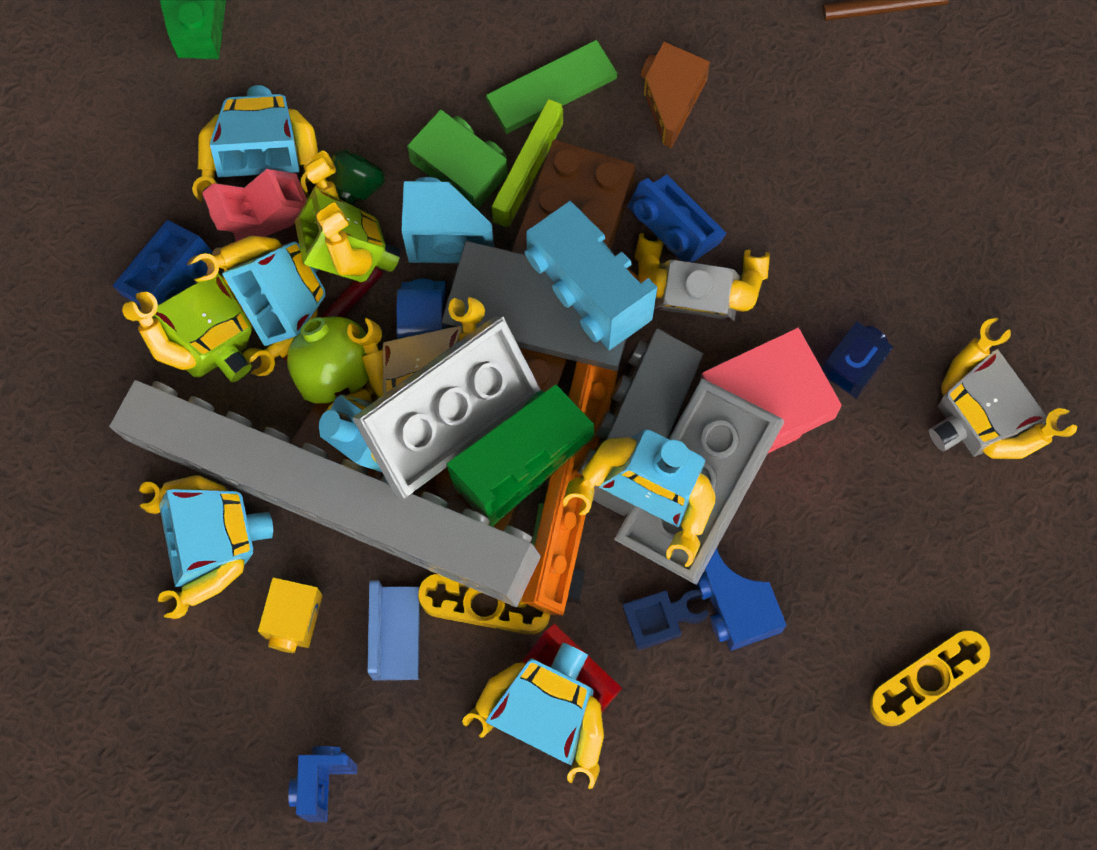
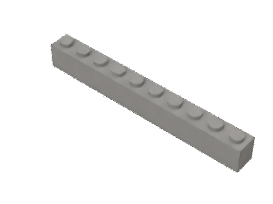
[109,380,541,607]

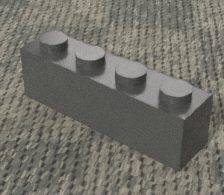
[577,328,704,517]

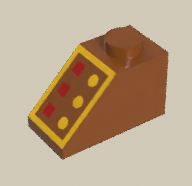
[641,42,710,148]

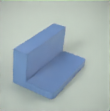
[368,580,420,681]

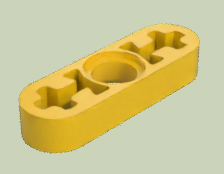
[418,574,550,634]
[870,631,990,726]

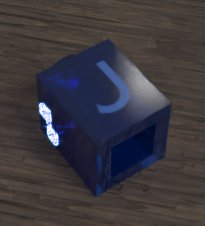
[822,321,894,399]

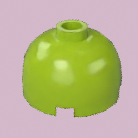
[287,317,369,403]

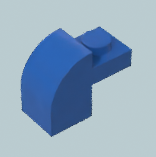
[397,279,446,339]

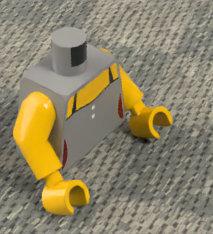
[634,233,770,321]
[929,318,1077,459]

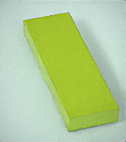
[492,99,563,228]

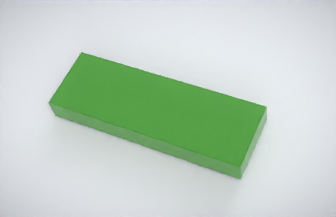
[486,40,617,134]

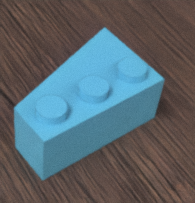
[525,201,657,351]

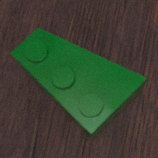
[160,0,226,59]
[446,385,594,527]

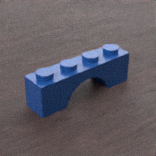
[696,548,787,651]

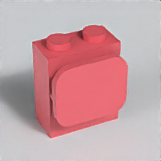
[700,327,842,453]

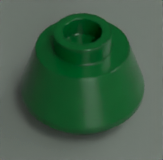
[329,149,385,204]

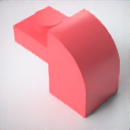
[202,169,307,241]

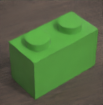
[407,110,508,209]

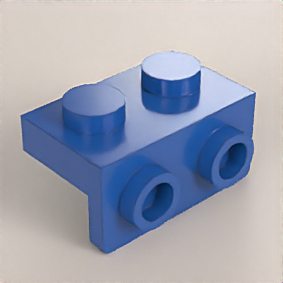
[627,174,726,263]
[288,746,357,822]

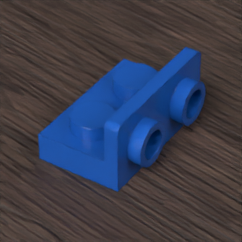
[112,220,213,306]

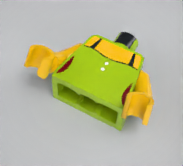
[295,150,401,282]
[122,243,253,383]

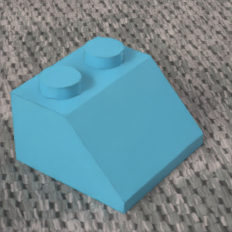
[402,177,494,263]

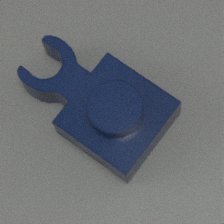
[622,590,709,651]

